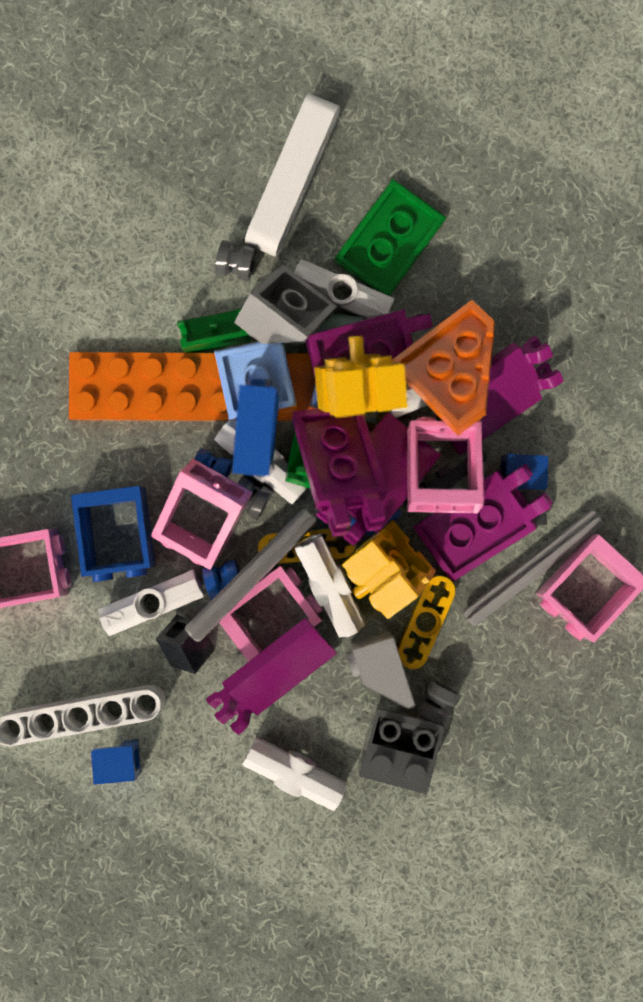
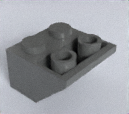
[358,707,445,795]

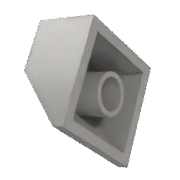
[234,265,337,344]
[346,630,415,708]

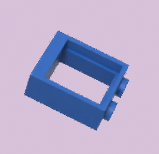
[232,378,280,476]
[71,486,156,582]

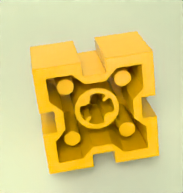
[314,336,408,417]
[342,519,436,619]

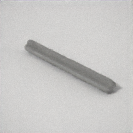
[185,509,317,642]
[463,510,603,626]

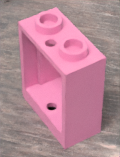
[407,417,484,513]
[151,459,253,570]
[0,529,71,608]
[536,534,643,642]
[219,565,323,662]

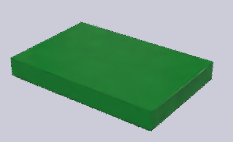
[334,179,447,296]

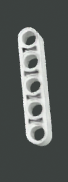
[245,93,340,257]
[0,685,166,746]

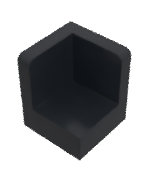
[156,615,214,674]

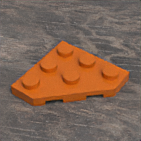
[392,300,495,436]

